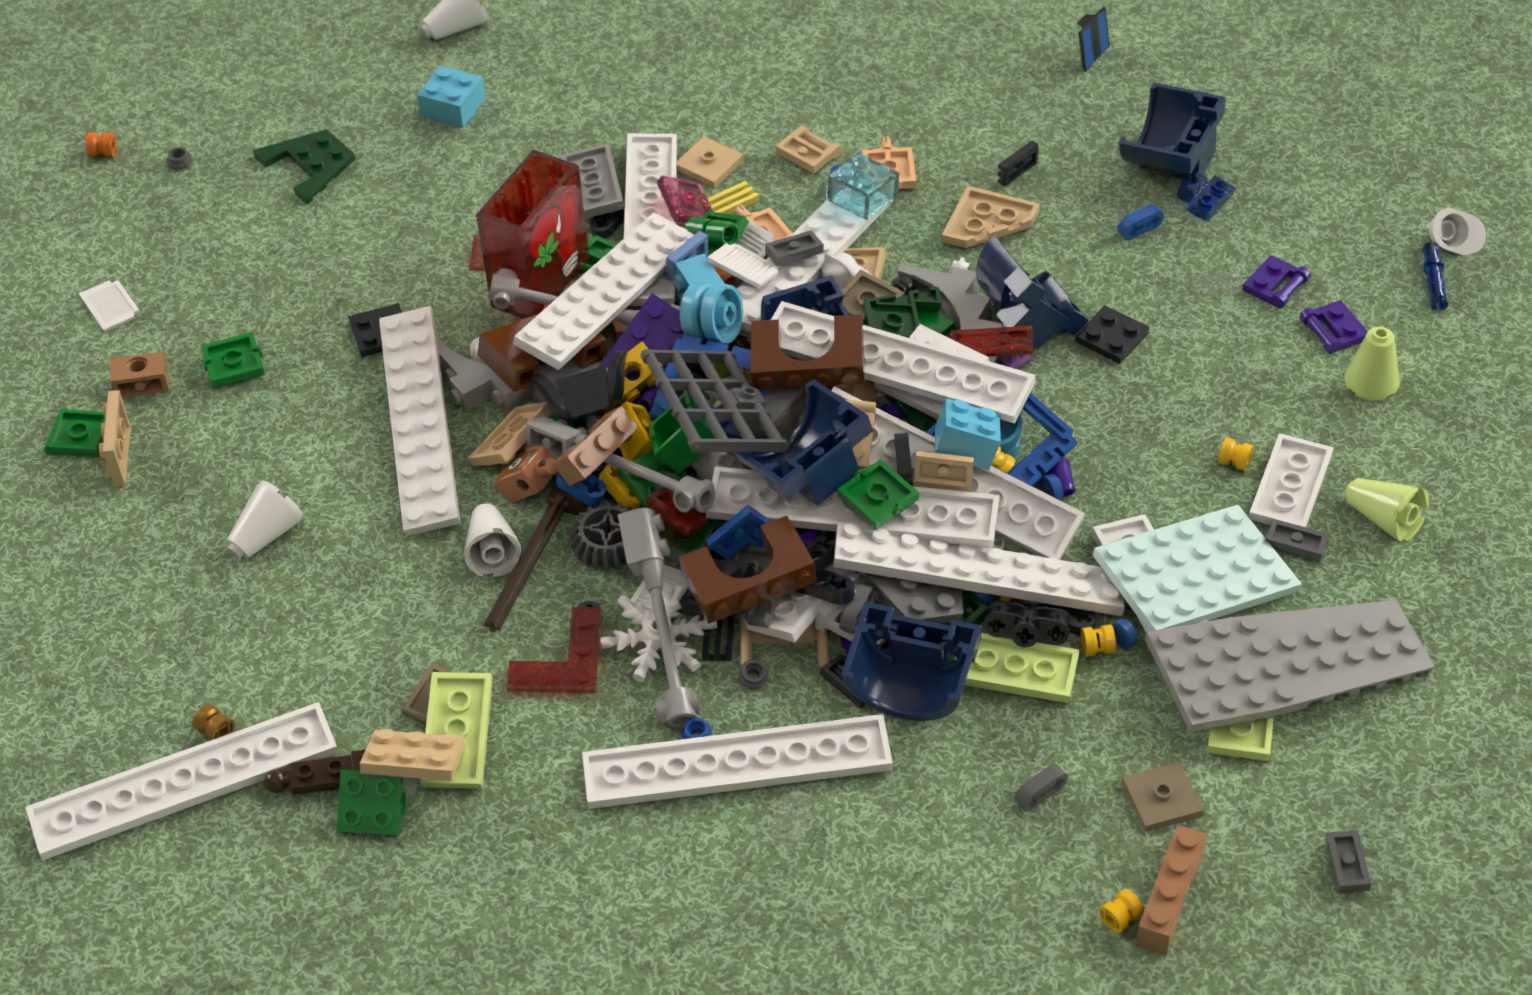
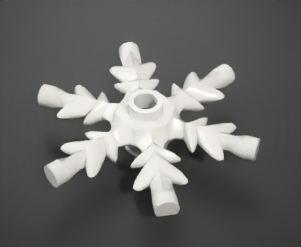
[600,585,717,682]

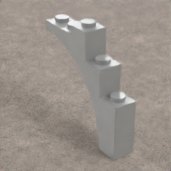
[897,264,1005,363]
[437,339,599,412]

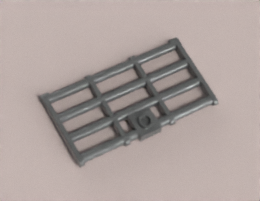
[640,349,789,452]

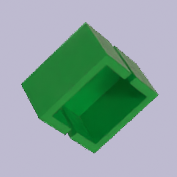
[648,391,715,474]

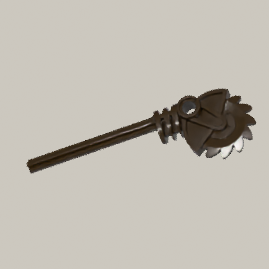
[484,447,623,633]

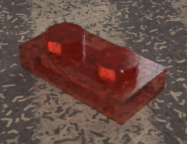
[645,488,708,538]

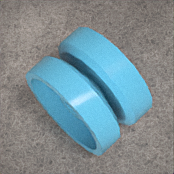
[680,283,743,344]

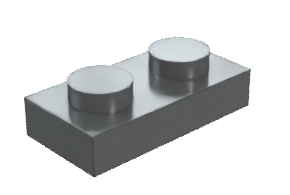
[765,230,824,267]
[1265,519,1329,562]
[1325,830,1371,893]

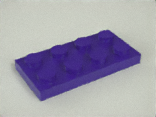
[599,293,684,404]

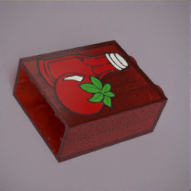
[476,149,590,319]

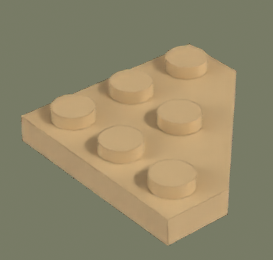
[942,186,1040,248]

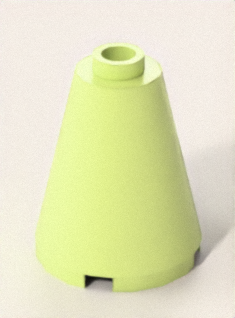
[1344,327,1400,401]
[1345,478,1429,541]

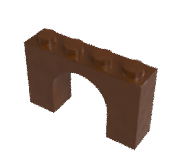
[477,314,606,392]
[751,314,865,390]
[679,516,817,624]

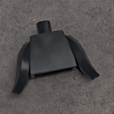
[529,351,628,434]

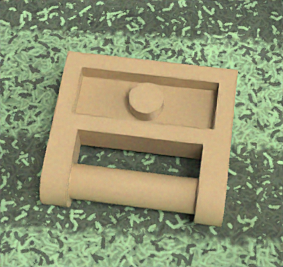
[776,126,843,174]

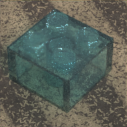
[826,153,900,220]

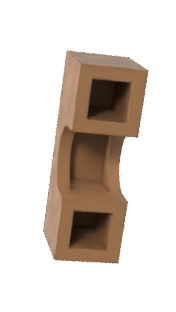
[552,406,639,486]

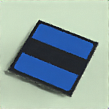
[1077,6,1110,72]

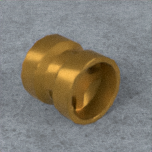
[192,704,235,741]

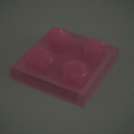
[656,176,713,223]

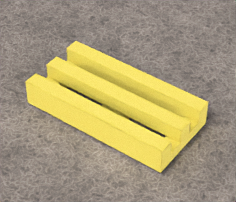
[703,181,759,214]

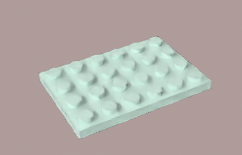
[1093,505,1302,632]

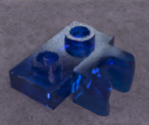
[1177,170,1236,222]

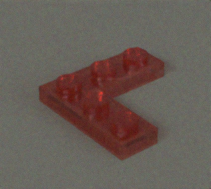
[950,326,1034,357]
[507,607,602,694]

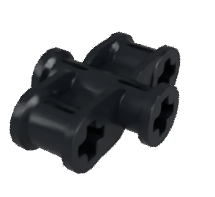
[983,600,1071,648]

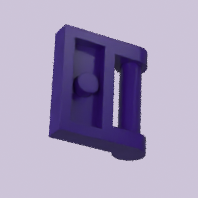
[1242,255,1311,309]
[1299,300,1368,354]

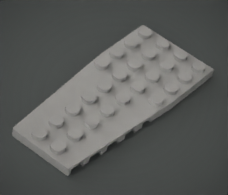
[1145,600,1434,732]

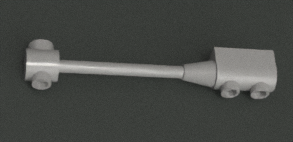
[488,269,680,326]
[526,416,715,512]
[618,508,702,728]

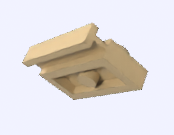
[913,451,974,492]

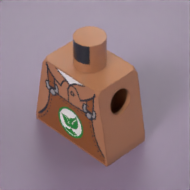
[493,446,557,503]

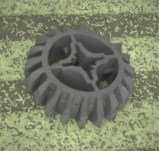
[570,502,632,572]

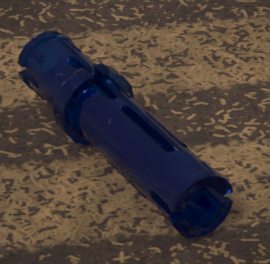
[1422,242,1448,310]

